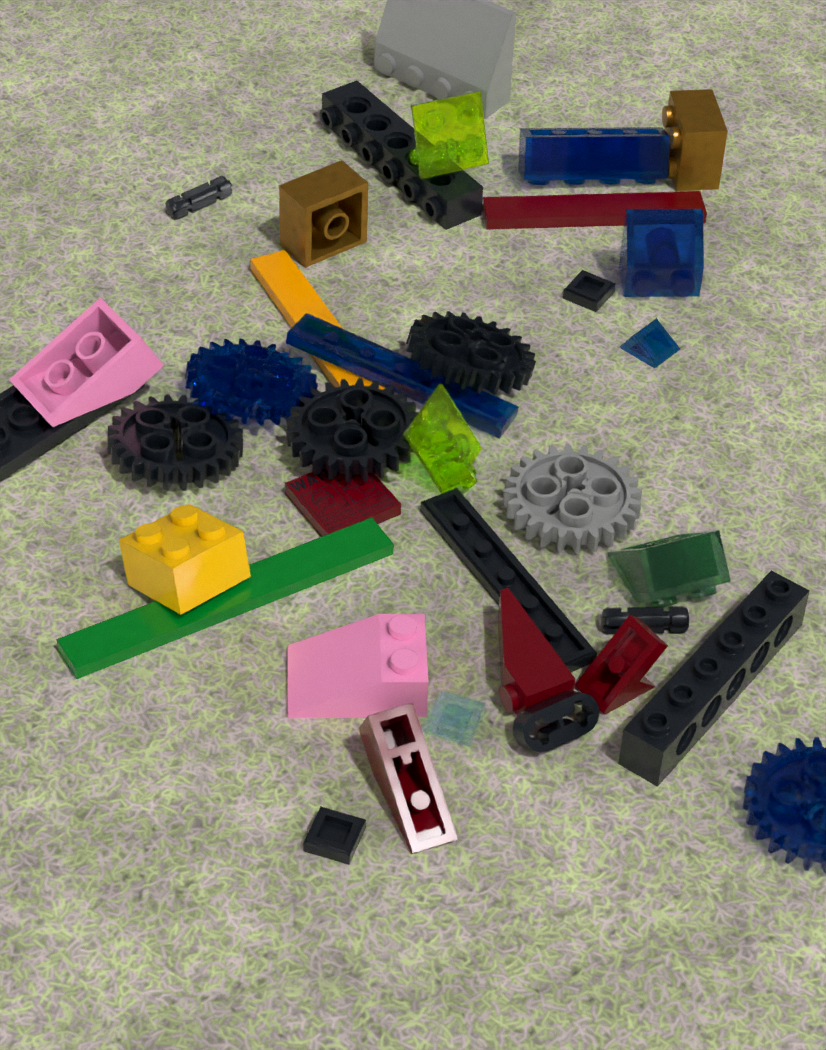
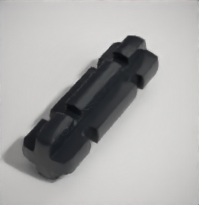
[165,176,232,220]
[601,606,689,634]

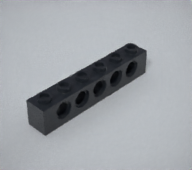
[320,80,483,230]
[618,570,810,787]

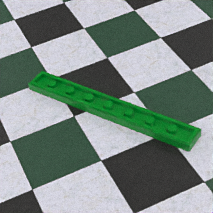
[56,517,394,679]

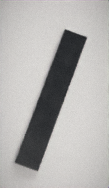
[420,488,597,672]

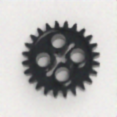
[406,311,536,395]
[286,378,422,482]
[107,394,243,491]

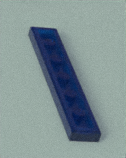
[286,313,519,439]

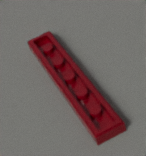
[482,191,707,230]

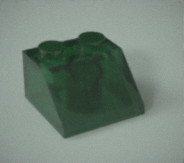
[607,530,731,607]

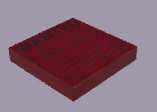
[285,470,401,537]

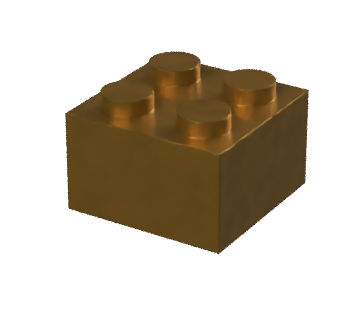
[658,89,728,191]
[279,160,368,268]

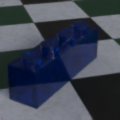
[518,127,670,185]

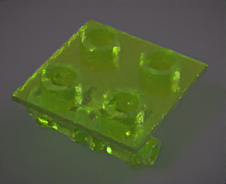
[409,91,489,179]
[403,384,483,494]

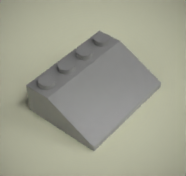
[374,0,516,119]

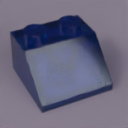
[619,209,704,297]

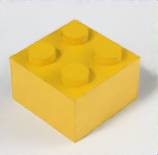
[119,504,251,615]

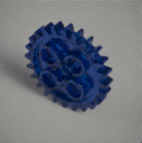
[185,338,318,426]
[742,737,826,874]

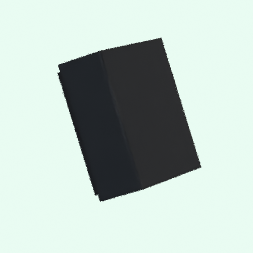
[563,270,616,312]
[303,806,366,865]

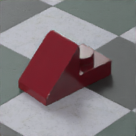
[575,615,668,715]

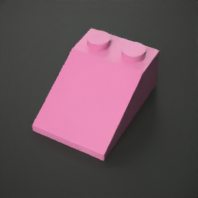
[9,297,164,427]
[288,614,429,718]

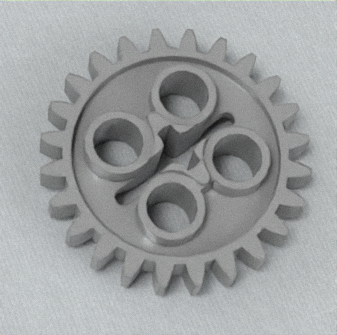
[503,444,642,554]

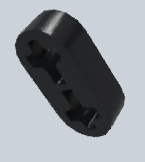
[512,690,599,752]

